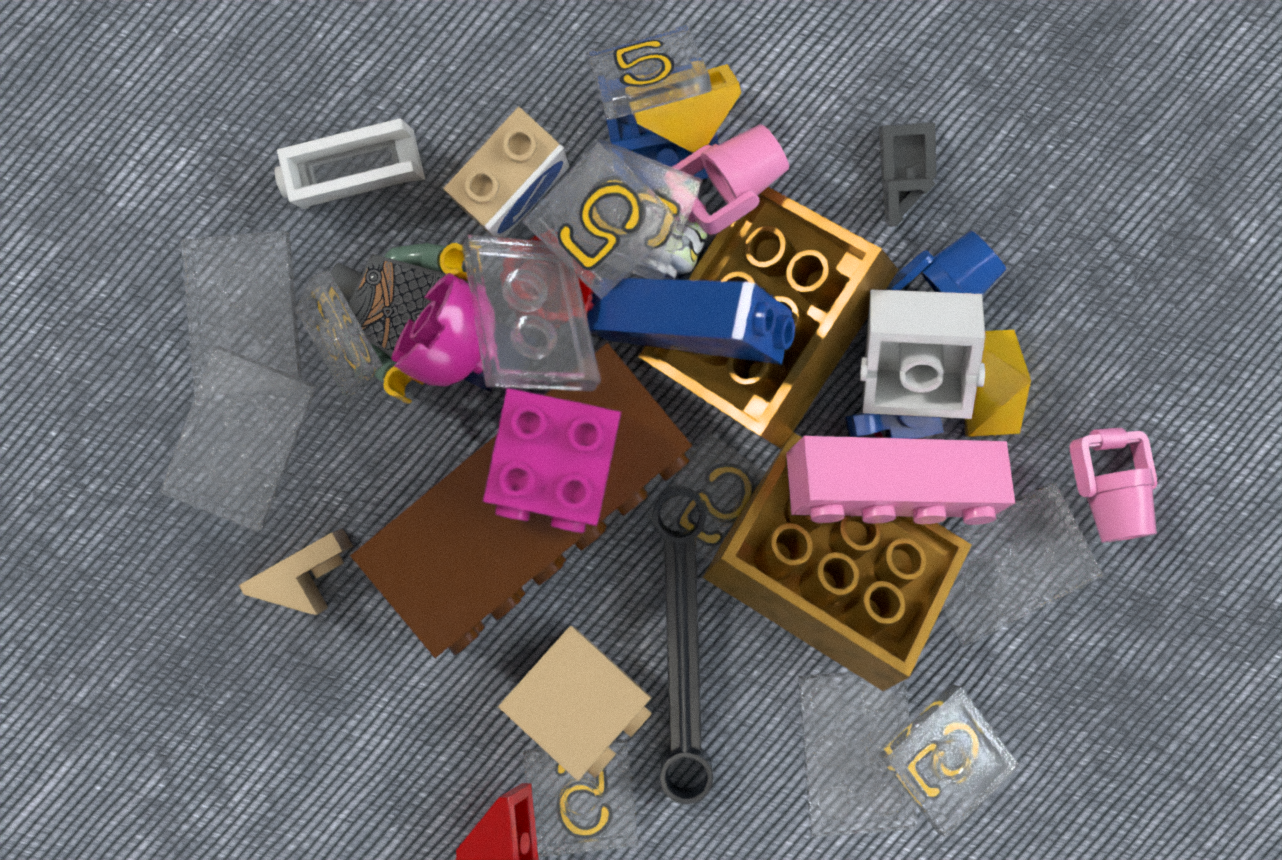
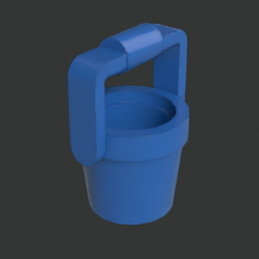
[886,230,1006,296]

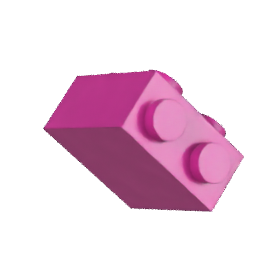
[483,388,622,532]

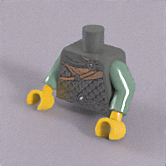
[325,243,479,404]

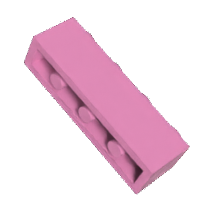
[786,436,1015,525]

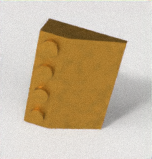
[639,187,899,449]
[702,432,972,691]

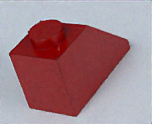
[455,783,539,860]

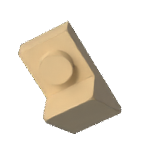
[239,529,353,615]

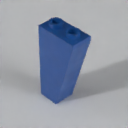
[585,277,795,364]

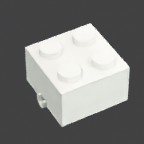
[860,289,985,419]

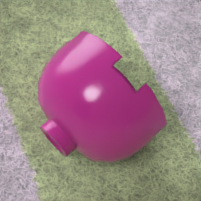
[391,273,496,387]

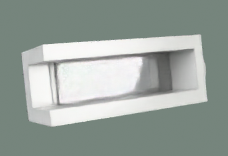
[275,118,425,209]

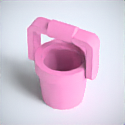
[665,124,789,234]
[1070,428,1157,543]

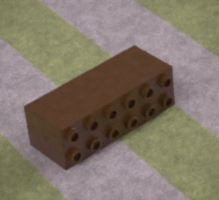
[350,343,693,658]

